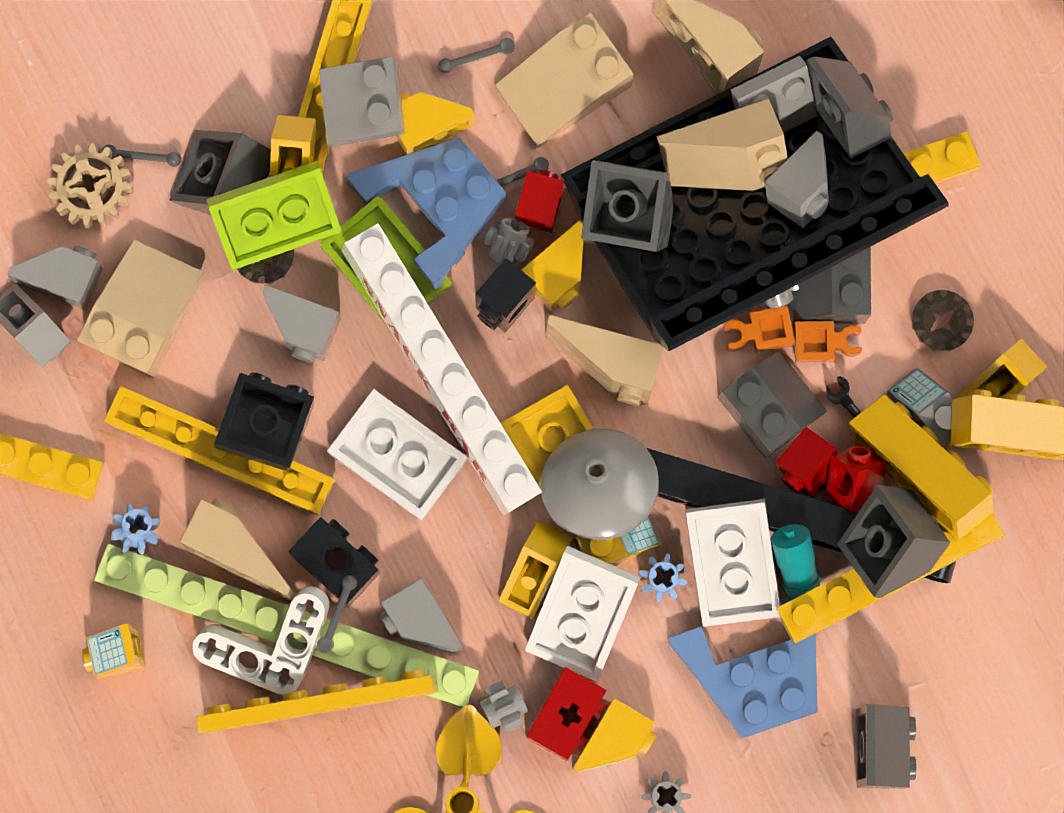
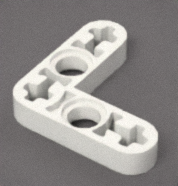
[192,586,329,695]

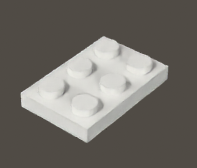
[327,389,468,522]
[686,499,780,627]
[525,546,641,682]

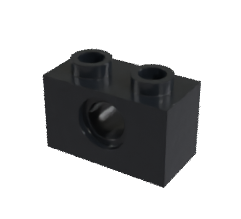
[476,258,536,333]
[288,517,380,608]

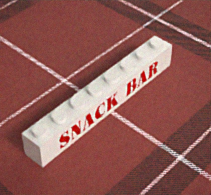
[342,224,542,516]

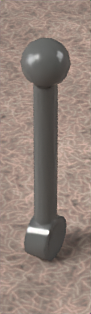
[438,38,515,73]
[102,144,181,167]
[496,157,549,186]
[317,575,357,653]

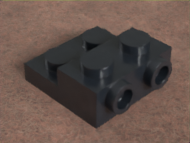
[214,373,314,472]

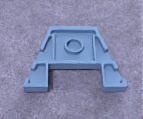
[346,138,507,290]
[667,597,818,739]

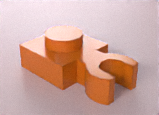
[723,306,795,353]
[794,321,862,363]

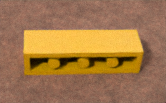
[950,389,1064,461]
[849,394,994,541]

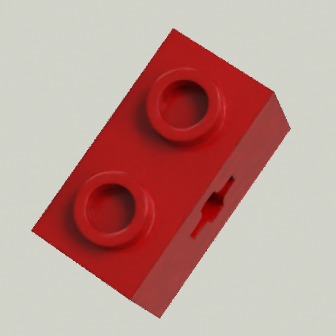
[526,667,609,761]

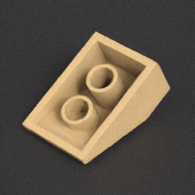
[652,0,764,94]
[495,12,634,148]
[657,98,788,191]
[77,240,205,377]
[546,315,664,406]
[180,498,296,602]

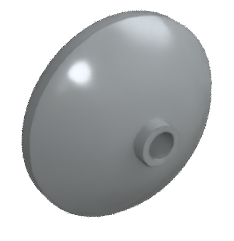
[540,429,659,540]

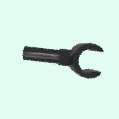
[826,376,861,418]

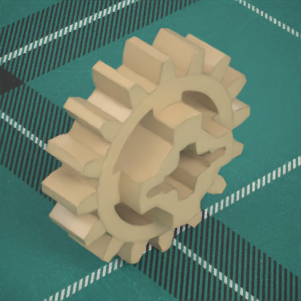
[47,143,133,229]

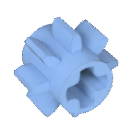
[111,504,160,555]
[638,554,687,603]

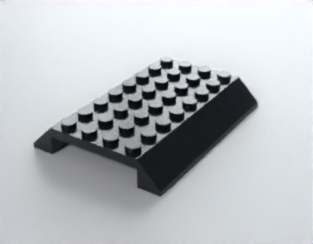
[561,36,949,351]

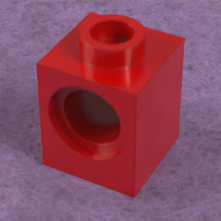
[515,169,565,233]
[776,427,838,497]
[826,445,887,513]

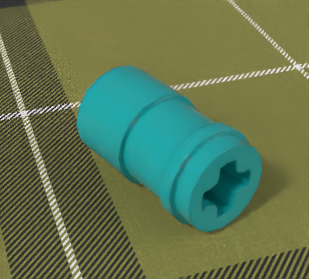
[771,524,821,599]

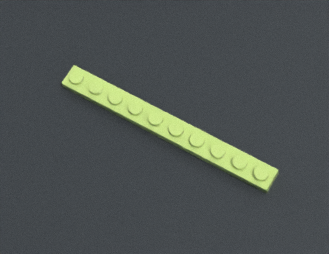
[94,544,479,708]

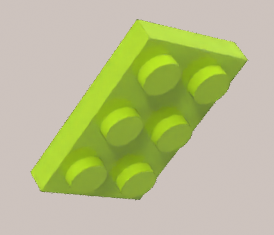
[206,161,342,270]
[319,195,453,330]

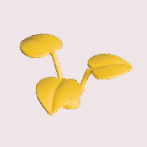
[394,704,536,813]

